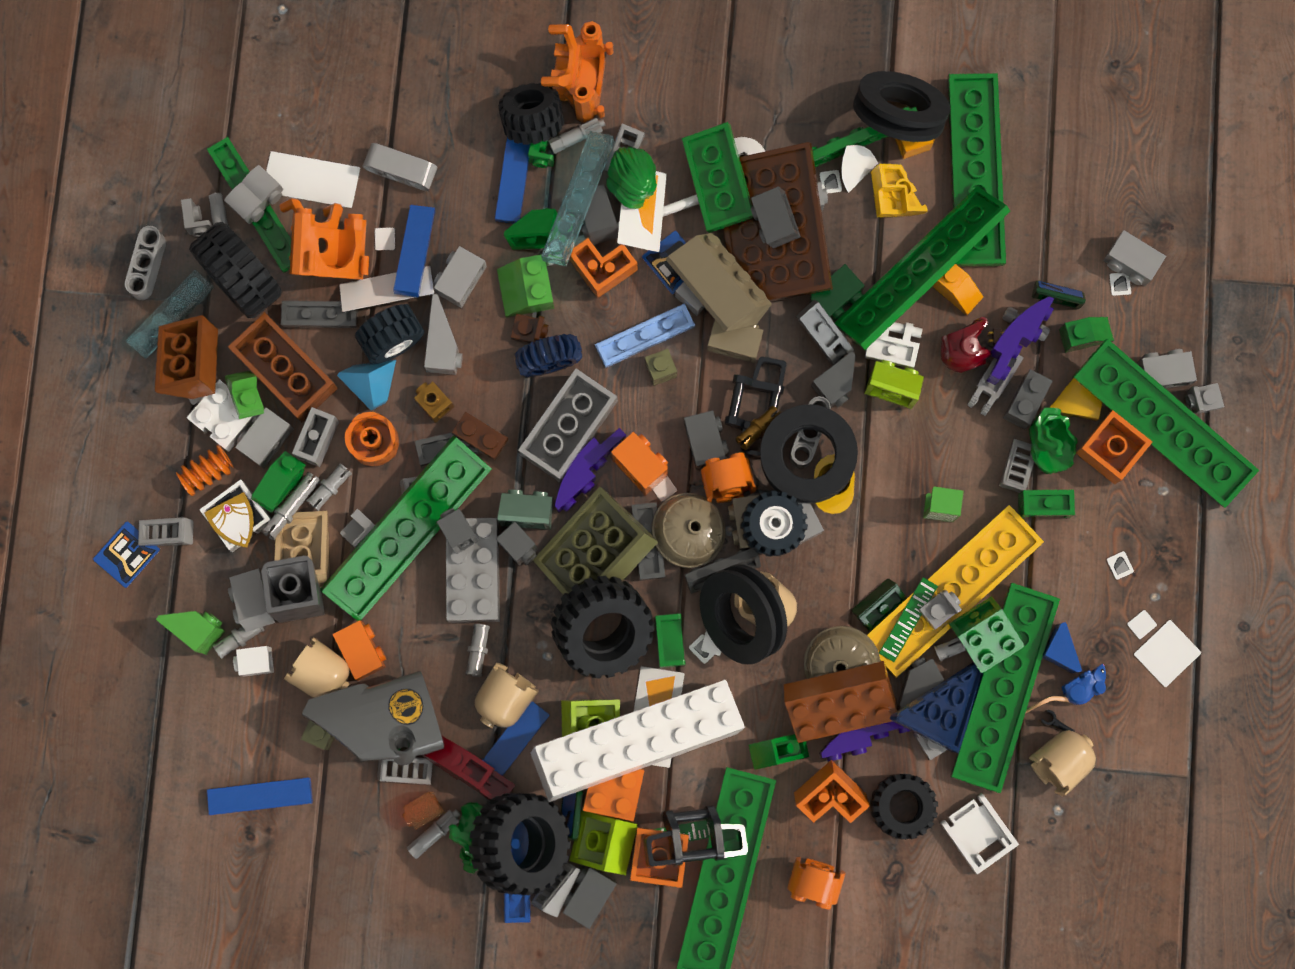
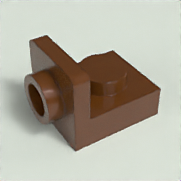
[511,314,549,343]

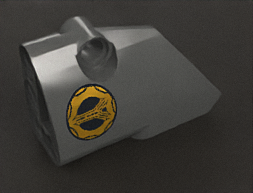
[302,671,444,766]

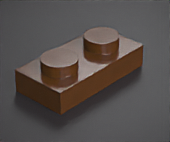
[452,412,508,460]

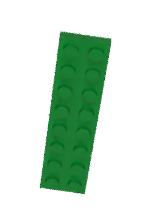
[948,73,1006,267]
[834,186,1010,350]
[1072,338,1259,508]
[320,435,492,621]
[950,583,1060,793]
[676,767,776,969]

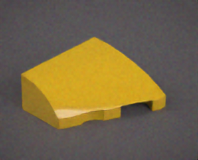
[871,164,928,217]
[1049,378,1102,421]

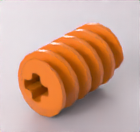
[176,445,234,496]

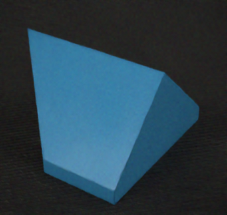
[337,359,397,411]

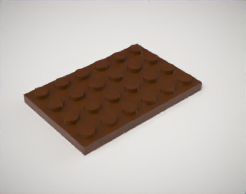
[724,142,833,302]

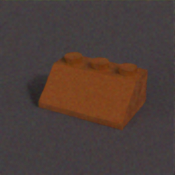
[155,315,218,399]

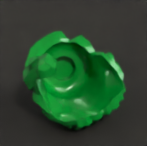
[606,147,657,209]
[1029,408,1078,474]
[449,802,483,874]

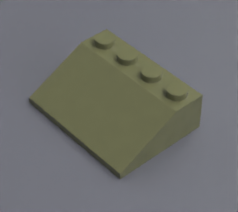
[533,487,658,595]

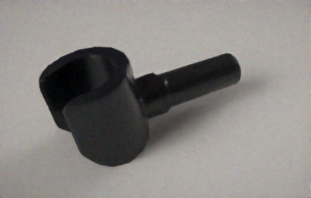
[1040,710,1075,732]

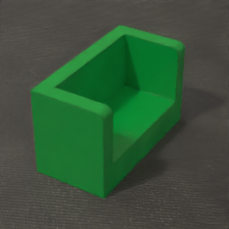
[1018,490,1075,519]
[655,614,685,668]

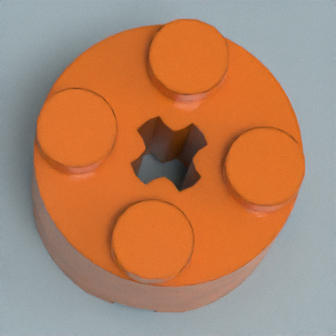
[345,412,399,466]
[700,453,757,503]
[787,857,846,910]

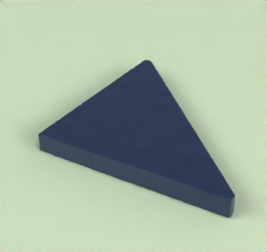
[890,662,983,753]

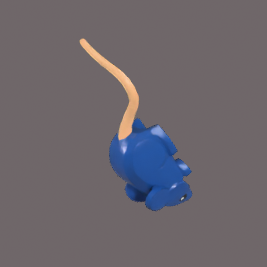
[1025,664,1106,714]

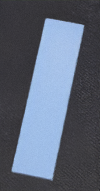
[595,303,695,368]

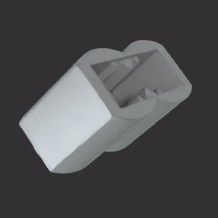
[224,165,283,224]

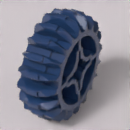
[515,334,582,377]

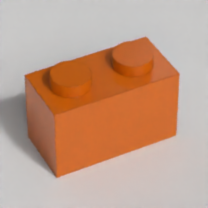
[333,620,387,681]

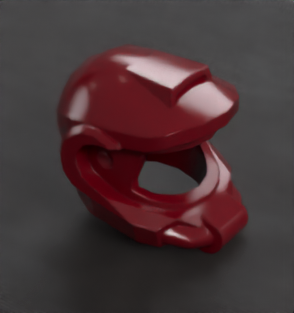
[941,317,992,373]

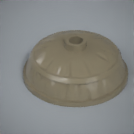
[651,493,725,568]
[804,626,880,679]

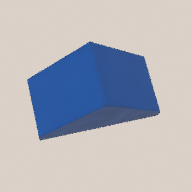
[1042,622,1082,673]

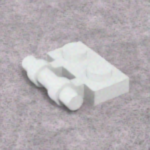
[865,322,922,369]

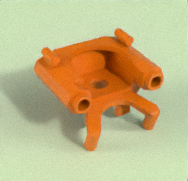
[541,21,613,123]
[279,198,369,280]

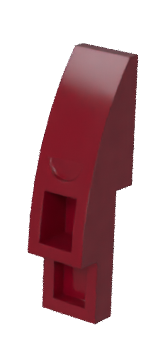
[421,735,515,800]

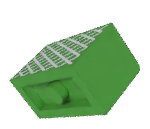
[923,487,963,522]

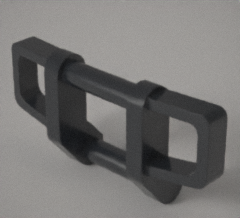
[724,357,787,458]
[643,805,748,867]

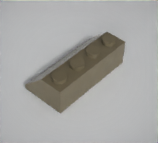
[666,233,772,332]

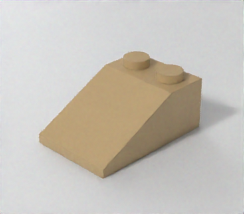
[274,511,330,588]

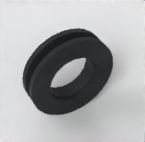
[853,71,950,142]
[760,404,858,503]
[699,564,787,665]

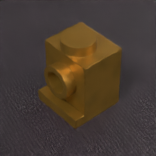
[414,381,454,423]

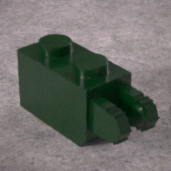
[809,264,865,321]

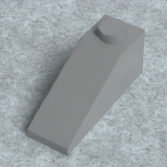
[424,294,463,375]

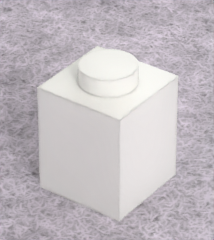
[233,646,274,677]

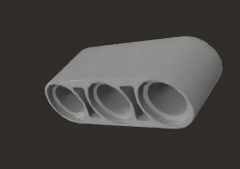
[362,143,438,191]
[125,226,166,300]
[789,396,831,469]

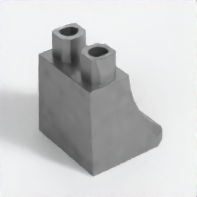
[261,556,325,623]

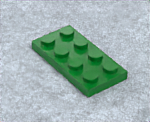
[682,122,754,233]

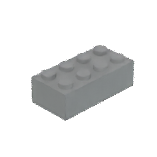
[518,369,618,483]
[446,518,500,623]

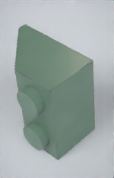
[497,490,553,530]

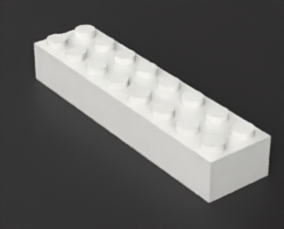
[531,680,745,802]

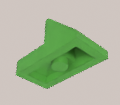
[225,371,264,419]

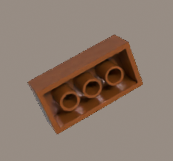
[228,312,338,422]
[784,661,897,743]

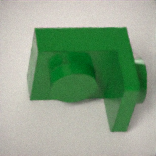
[528,140,554,168]

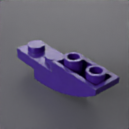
[986,296,1054,385]
[555,428,626,513]
[819,721,911,762]

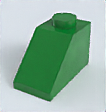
[504,208,563,250]
[1059,317,1114,353]
[251,451,306,513]
[749,734,810,770]

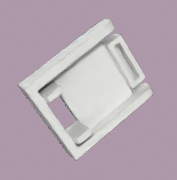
[940,793,1019,875]

